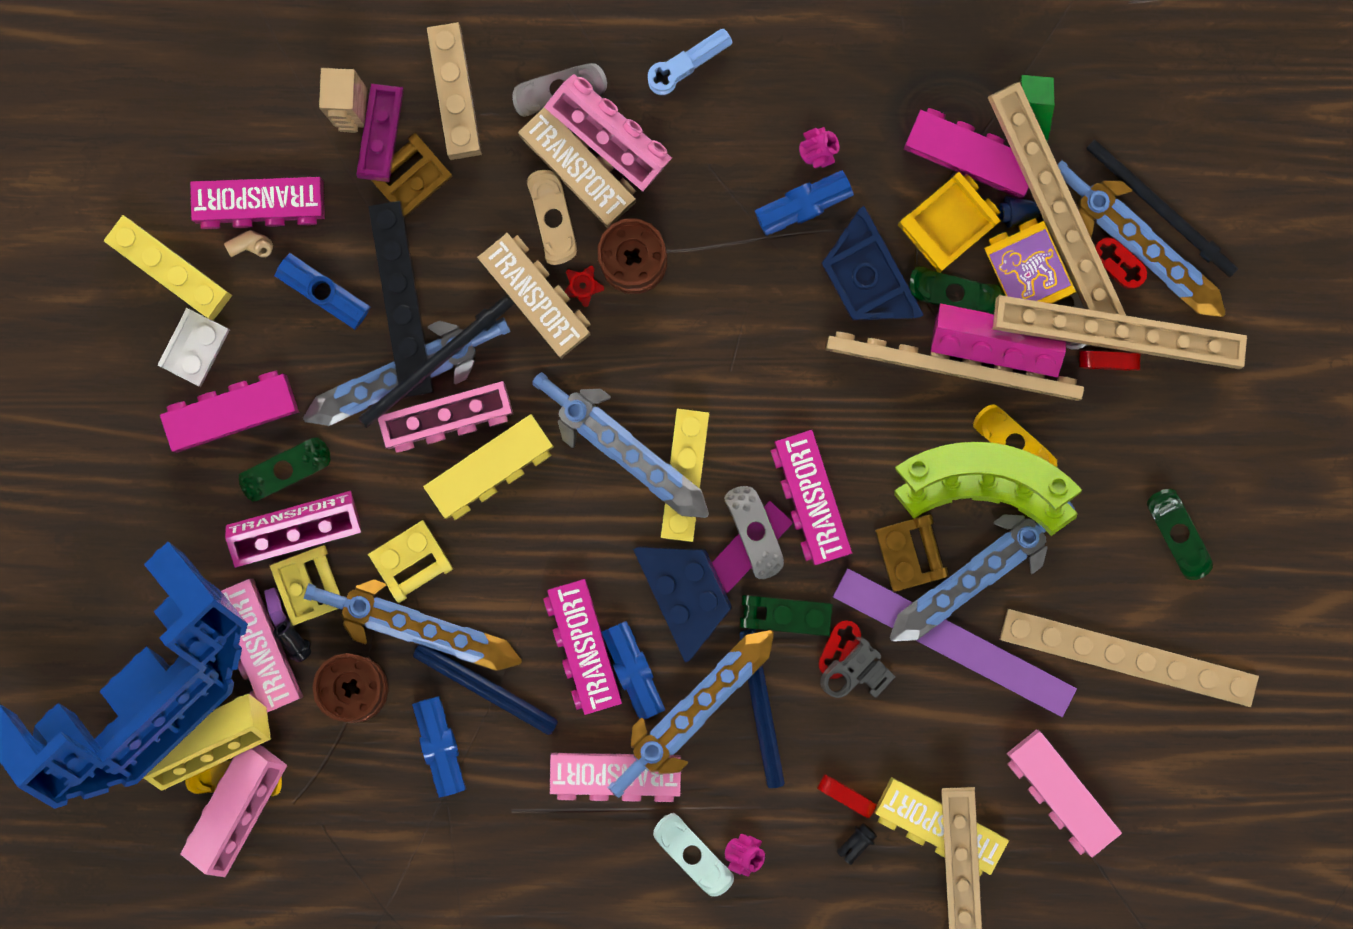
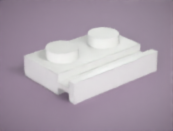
[158,308,230,387]

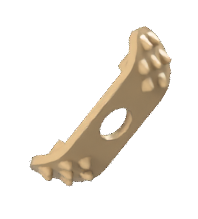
[527,170,577,265]

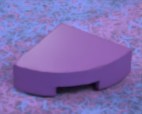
[264,587,289,627]

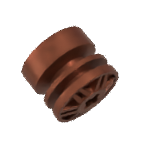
[598,219,667,294]
[312,653,389,723]

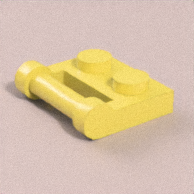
[368,520,453,603]
[269,545,340,626]

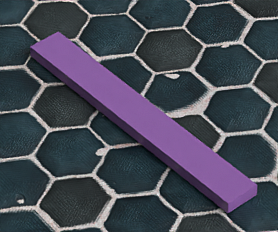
[832,568,1077,717]

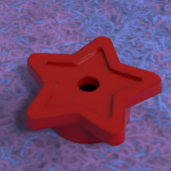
[564,266,604,307]

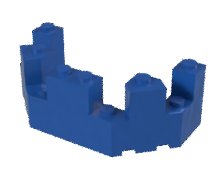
[0,542,248,809]

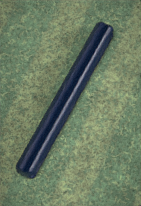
[739,629,785,789]
[413,644,558,735]

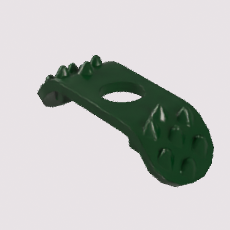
[910,266,1005,314]
[239,437,331,502]
[1147,489,1214,580]

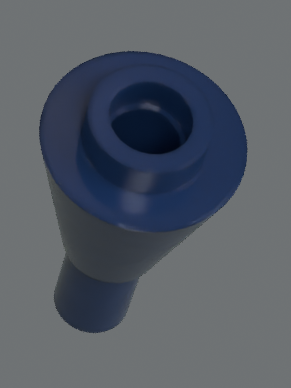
[999,196,1042,228]

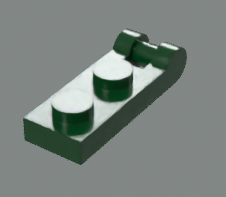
[739,595,833,636]

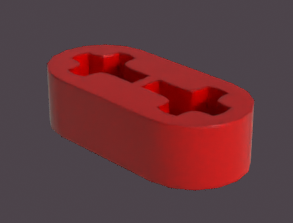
[1095,238,1147,289]
[1079,351,1141,371]
[818,620,861,679]
[817,774,877,819]

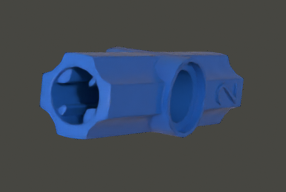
[754,170,854,236]
[274,253,371,330]
[601,621,666,720]
[412,696,466,798]

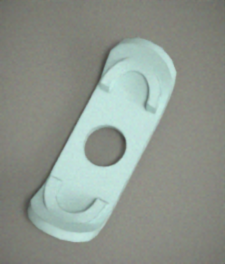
[653,813,734,896]

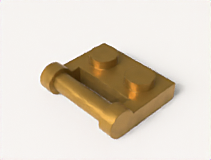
[371,133,453,218]
[875,514,949,592]

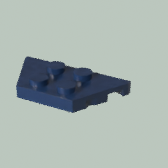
[822,206,924,321]
[633,546,732,662]

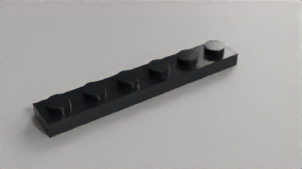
[368,201,434,398]

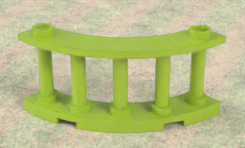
[894,442,1082,536]

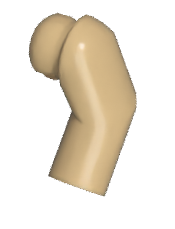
[224,230,273,258]

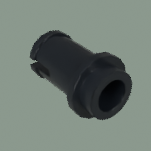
[273,621,311,662]
[836,823,877,865]

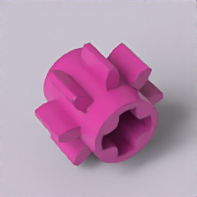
[799,127,840,168]
[725,834,765,876]

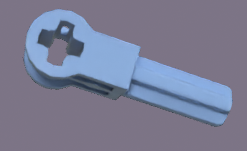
[648,29,733,95]

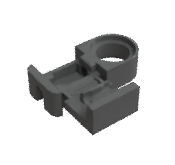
[820,637,895,698]

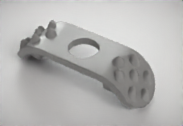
[513,63,607,117]
[724,486,784,579]

